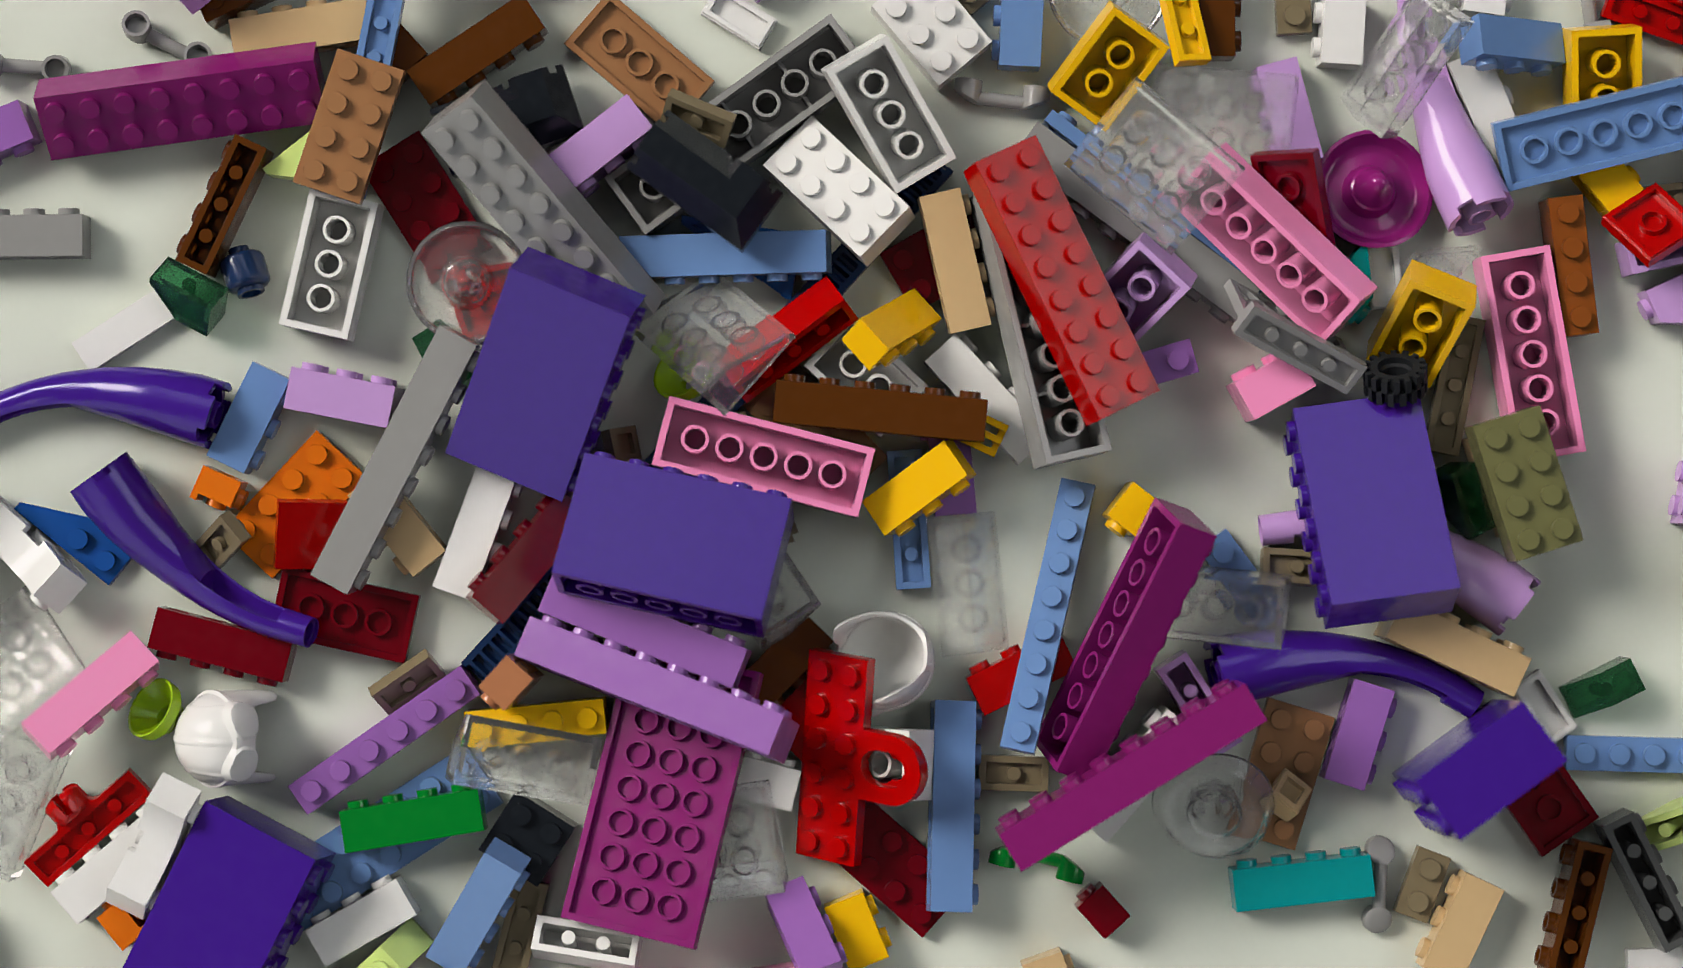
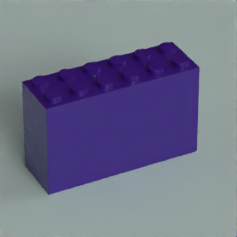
[445,247,647,502]
[1283,398,1461,629]
[551,451,794,638]
[1392,699,1568,841]
[123,796,336,968]

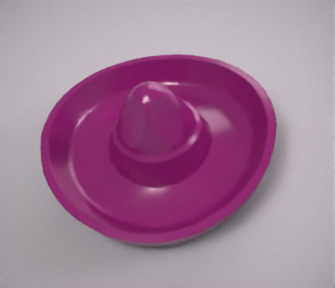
[1321,130,1433,248]

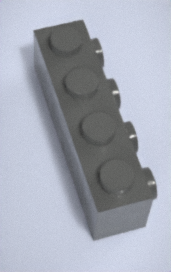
[1592,808,1683,953]

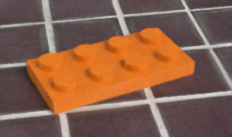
[235,430,363,579]

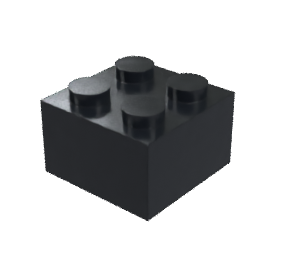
[478,787,578,887]

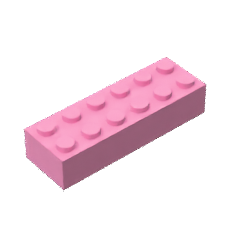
[1169,142,1378,341]
[1472,245,1586,456]
[652,396,875,518]

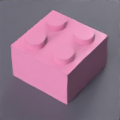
[1225,354,1316,422]

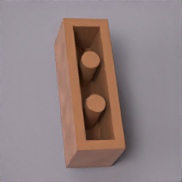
[478,653,544,711]

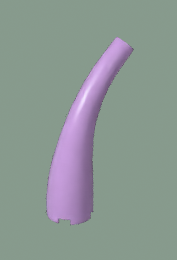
[1397,0,1514,236]
[1258,510,1541,636]

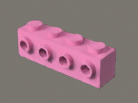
[21,631,159,761]

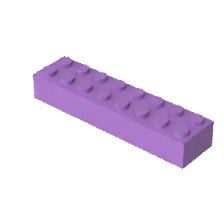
[514,615,800,764]

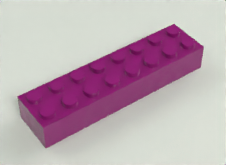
[33,41,326,160]
[1037,497,1217,775]
[995,678,1268,872]

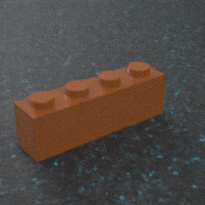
[1538,194,1599,338]

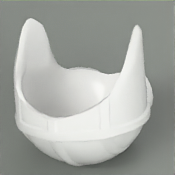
[833,611,935,717]
[173,690,277,788]

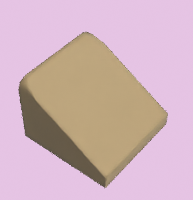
[1260,768,1313,822]

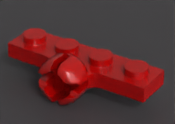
[1599,0,1683,46]
[24,768,152,887]

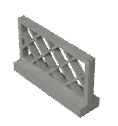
[1224,278,1368,395]

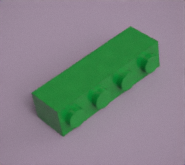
[339,782,488,853]

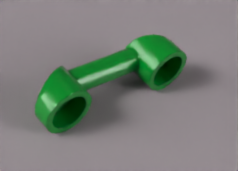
[988,845,1085,884]

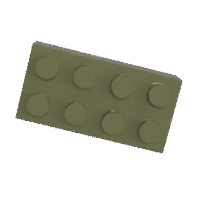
[1464,405,1584,562]

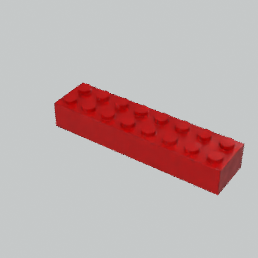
[963,135,1160,426]

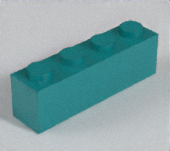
[1228,846,1376,912]

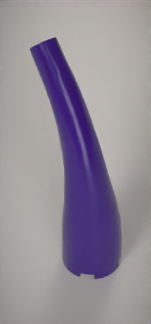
[0,367,232,449]
[70,451,319,648]
[1203,630,1484,718]

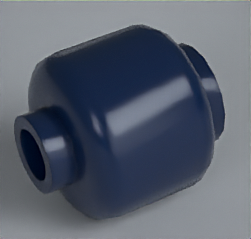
[220,245,270,299]

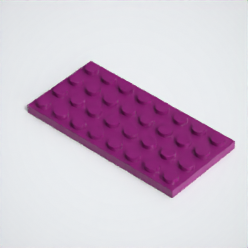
[561,648,764,950]

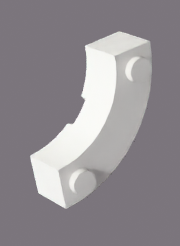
[0,495,87,614]
[105,772,202,920]

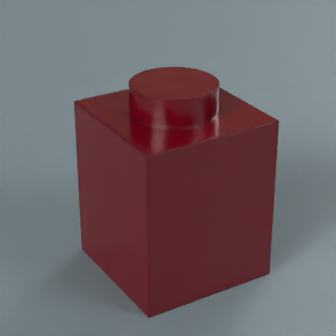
[1074,881,1130,939]

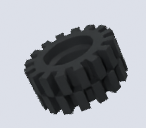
[1363,350,1428,407]

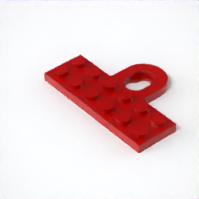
[796,648,928,867]

